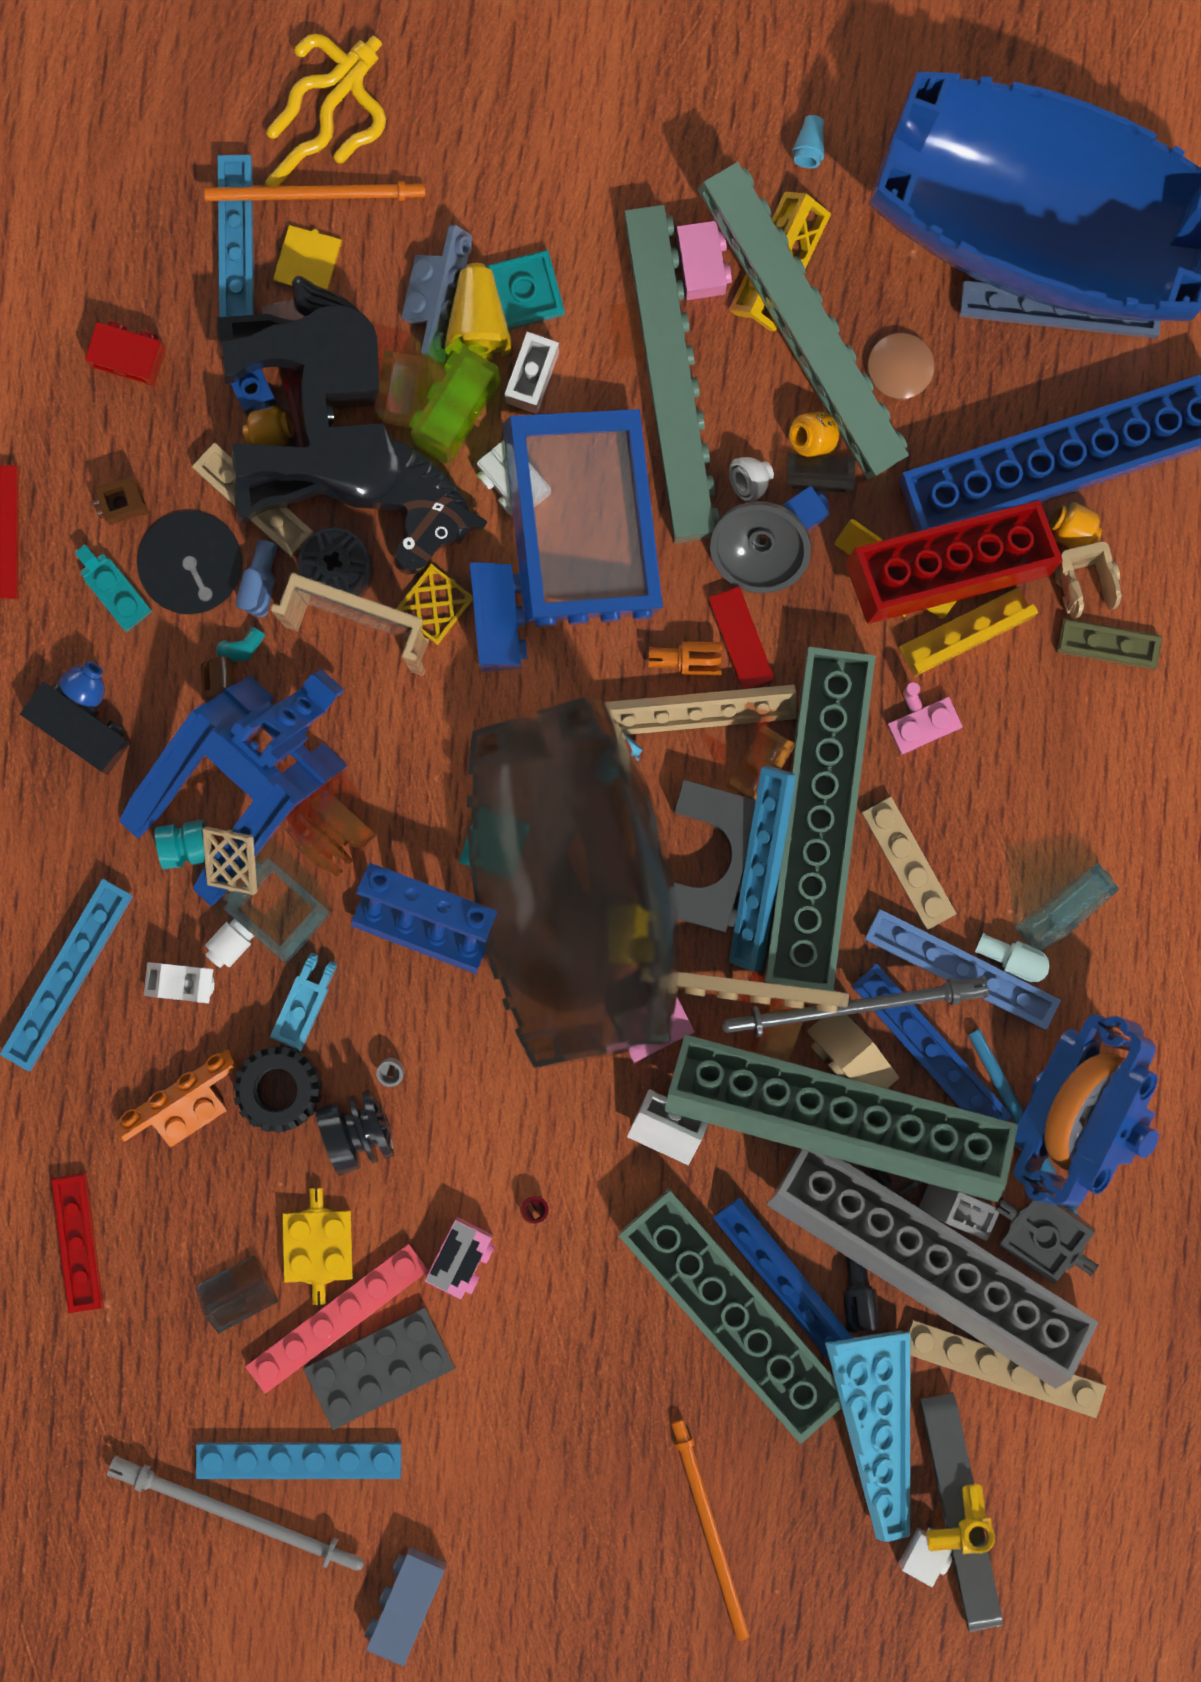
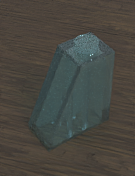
[1015,863,1119,951]

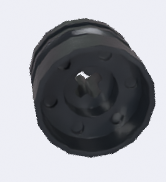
[298,527,374,606]
[315,1089,395,1176]

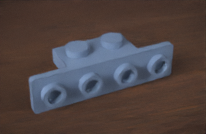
[401,225,472,363]

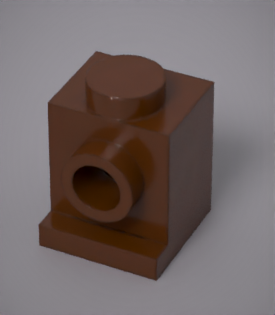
[93,476,149,525]

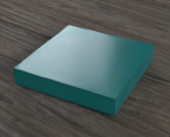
[486,249,565,330]

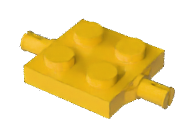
[283,1188,352,1305]

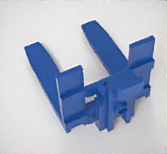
[120,669,348,906]

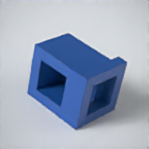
[231,369,277,417]

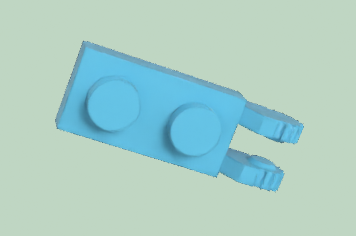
[270,952,338,1051]

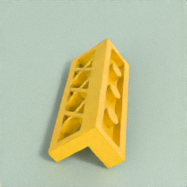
[729,192,831,332]
[899,587,1038,678]

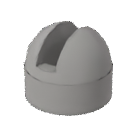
[376,1058,405,1087]

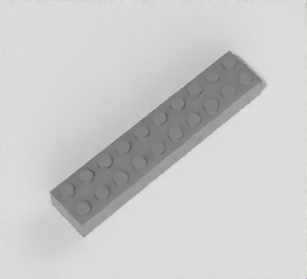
[766,1148,1099,1389]

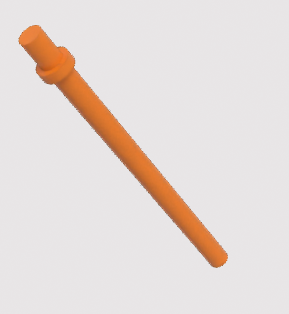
[204,181,425,201]
[671,1419,750,1641]

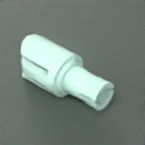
[975,933,1050,982]

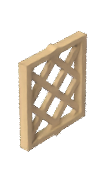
[203,827,257,895]

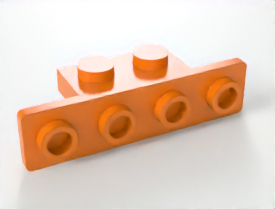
[116,1049,237,1148]

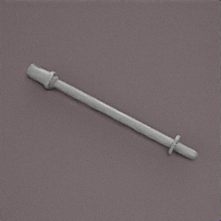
[107,1455,364,1571]

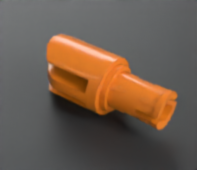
[648,641,723,675]

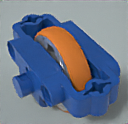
[1014,1014,1159,1207]

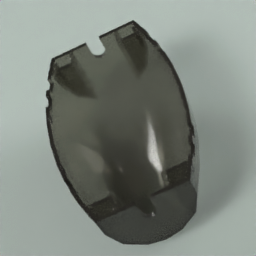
[467,697,679,1068]

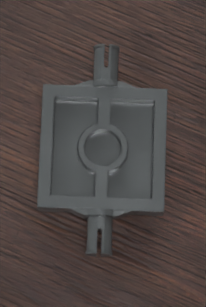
[995,1198,1099,1284]

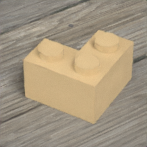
[807,1015,899,1089]

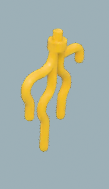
[265,34,386,187]

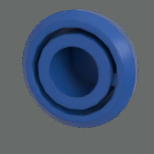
[59,661,105,707]

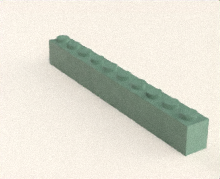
[697,162,909,480]
[624,205,719,544]

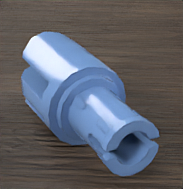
[235,540,278,618]

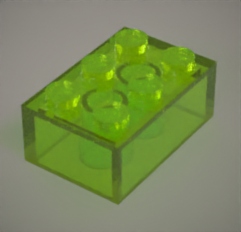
[410,346,500,466]

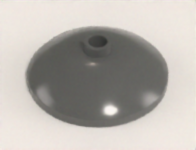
[710,501,811,593]

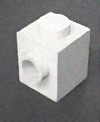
[898,1527,953,1587]

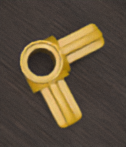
[926,1484,995,1554]

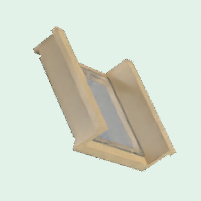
[271,573,429,676]

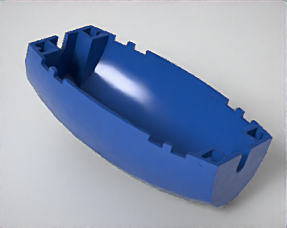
[868,72,1201,322]

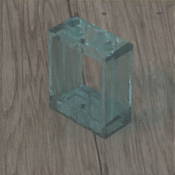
[224,858,333,963]

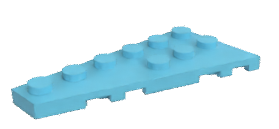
[826,1330,910,1542]

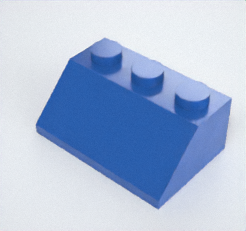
[470,562,528,672]

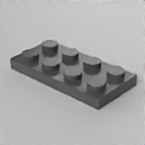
[303,1306,455,1430]

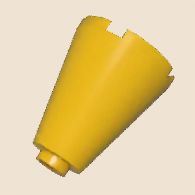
[445,263,512,361]

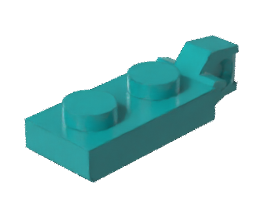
[75,545,153,632]

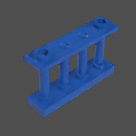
[351,862,498,974]

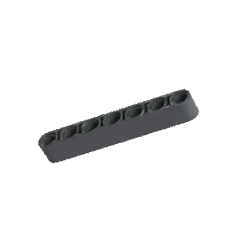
[919,1392,1003,1633]

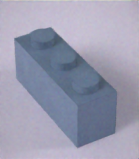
[364,1547,447,1666]

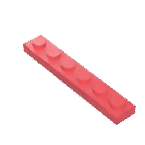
[245,1242,430,1394]

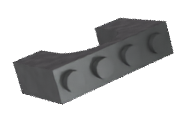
[647,780,756,933]

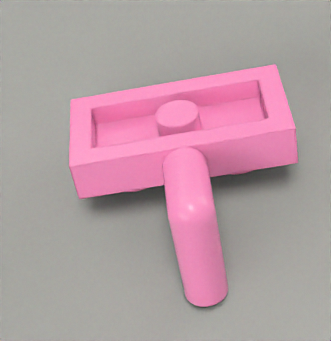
[887,682,963,756]

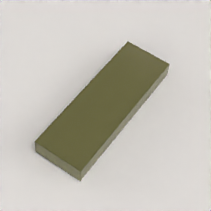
[1056,618,1162,670]

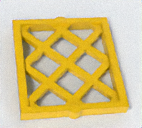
[396,564,473,645]

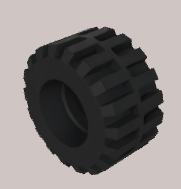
[233,1046,322,1133]

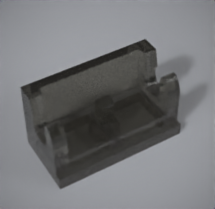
[785,452,856,494]

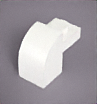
[143,962,215,1003]

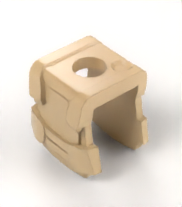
[1054,542,1122,619]

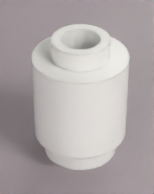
[205,918,255,968]

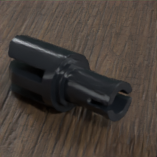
[843,1257,880,1333]

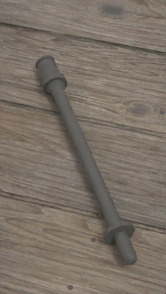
[722,976,989,1037]

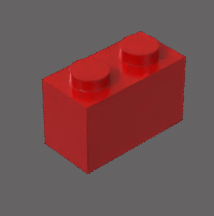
[85,321,166,386]

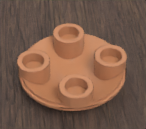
[867,333,934,401]

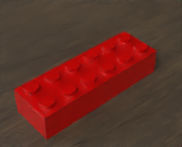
[845,500,1063,624]

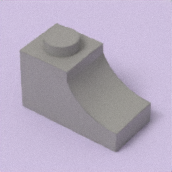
[918,1184,999,1241]

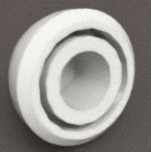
[729,457,774,502]

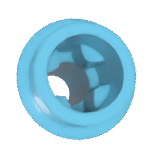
[792,115,825,168]

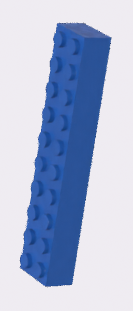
[898,374,1201,532]

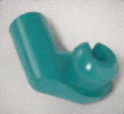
[216,626,266,663]

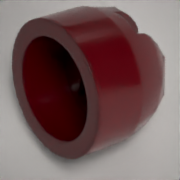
[520,1196,549,1224]

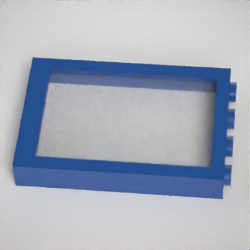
[503,409,663,627]

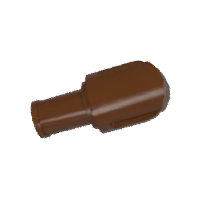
[200,656,234,703]

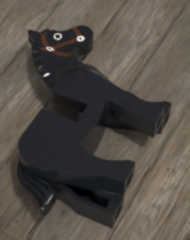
[216,276,487,575]

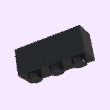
[20,681,131,775]

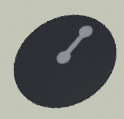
[137,511,242,614]

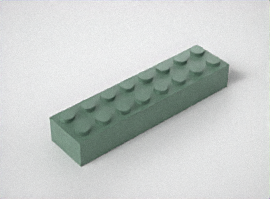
[618,1188,842,1444]

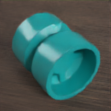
[155,819,206,870]

